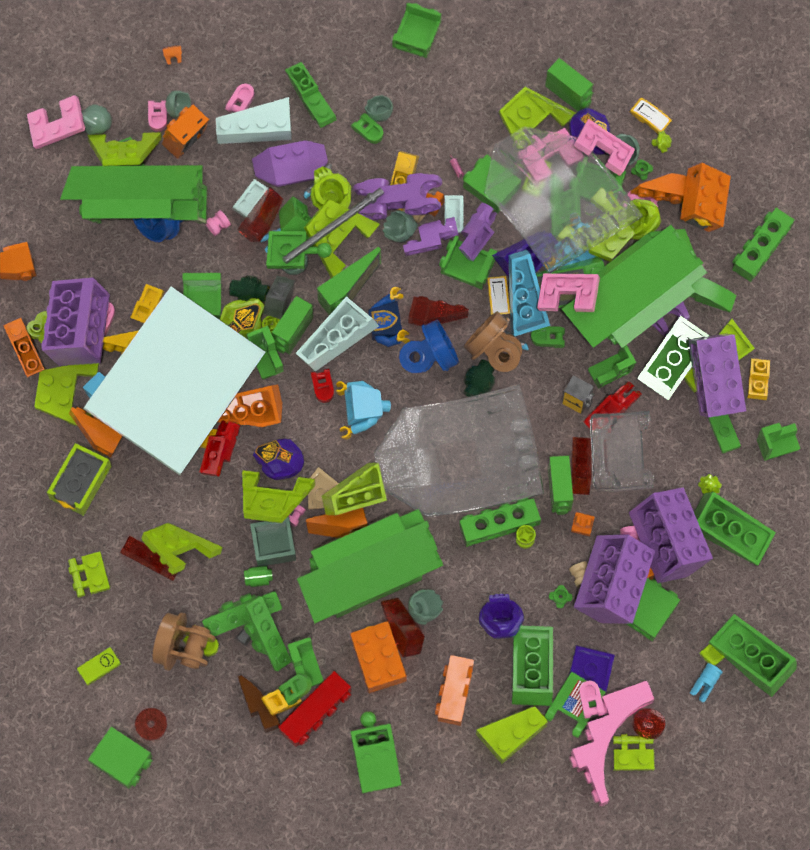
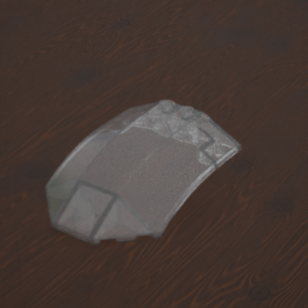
[484,126,643,274]
[374,384,544,517]

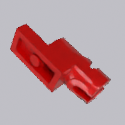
[583,382,642,435]
[199,421,240,477]

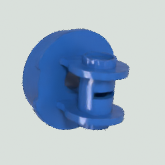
[133,219,184,242]
[399,319,459,373]

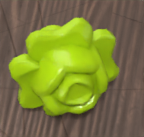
[652,131,672,153]
[698,474,722,494]

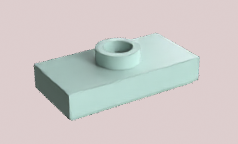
[233,179,270,219]
[445,195,463,233]

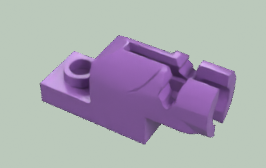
[459,203,497,261]
[403,217,459,256]

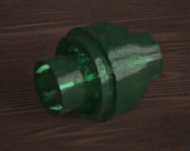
[229,275,270,302]
[463,360,495,401]

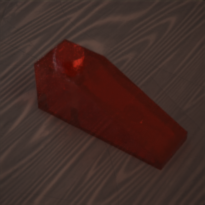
[237,187,283,242]
[120,536,178,581]

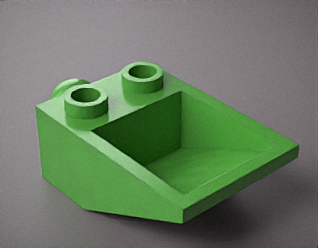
[350,711,401,793]

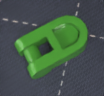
[351,113,383,144]
[531,326,565,348]
[279,675,312,706]

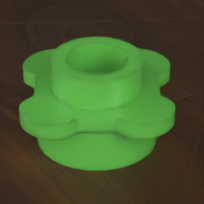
[631,159,653,180]
[549,585,573,608]

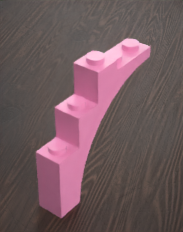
[569,681,654,807]

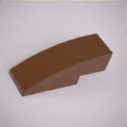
[238,675,280,733]

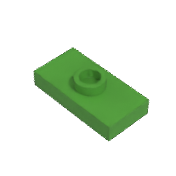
[708,414,741,454]

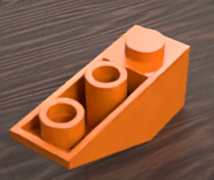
[631,173,687,204]
[3,318,45,377]
[69,407,122,458]
[306,508,368,538]

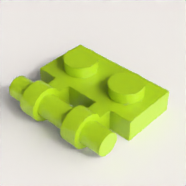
[68,552,110,597]
[613,734,654,771]

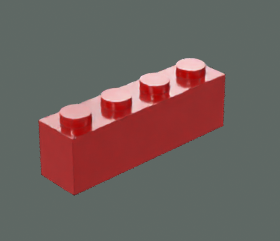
[278,671,351,747]

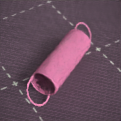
[450,155,464,179]

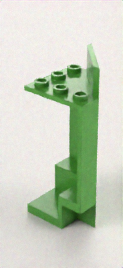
[60,165,207,224]
[562,225,707,348]
[297,509,443,623]

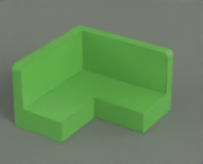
[279,196,313,246]
[247,326,283,380]
[588,345,636,389]
[757,423,800,461]
[288,637,324,687]

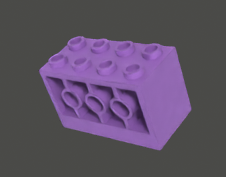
[42,278,110,366]
[688,334,746,417]
[629,488,713,583]
[574,535,655,624]

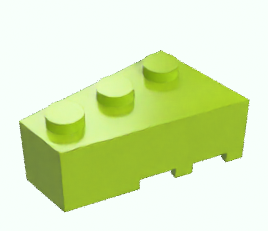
[322,463,387,515]
[476,706,548,764]

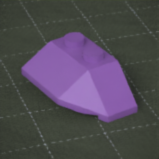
[252,140,328,187]

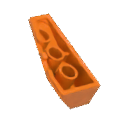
[0,242,36,281]
[217,384,282,427]

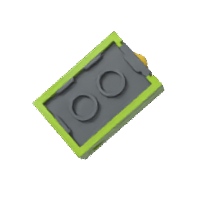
[47,443,112,516]

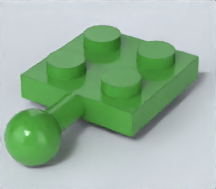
[266,231,332,269]

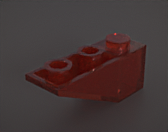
[408,296,469,326]
[571,437,592,495]
[381,598,425,658]

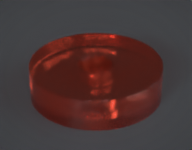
[135,708,167,741]
[633,709,666,739]

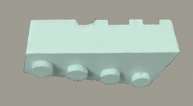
[216,97,291,144]
[296,296,379,371]

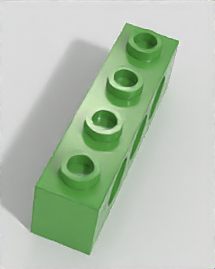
[732,208,795,282]
[459,498,541,547]

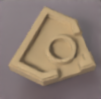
[308,467,339,510]

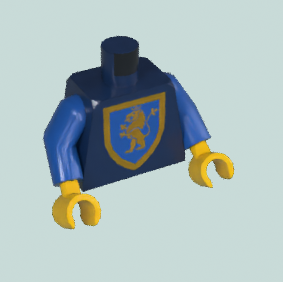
[368,287,410,347]

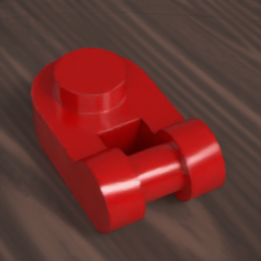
[310,369,334,403]

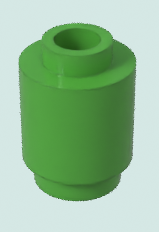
[244,566,273,587]

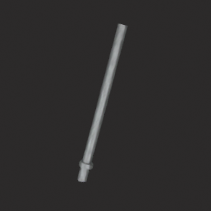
[282,188,384,264]

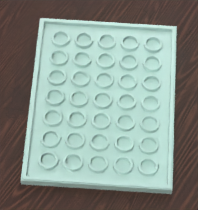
[83,287,265,475]

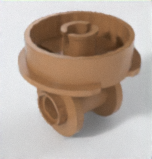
[463,311,522,372]
[153,612,216,671]

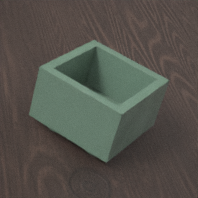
[250,517,296,567]

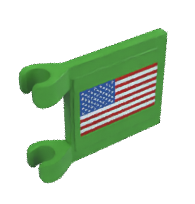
[545,672,606,738]

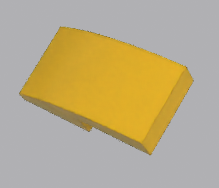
[747,358,770,400]

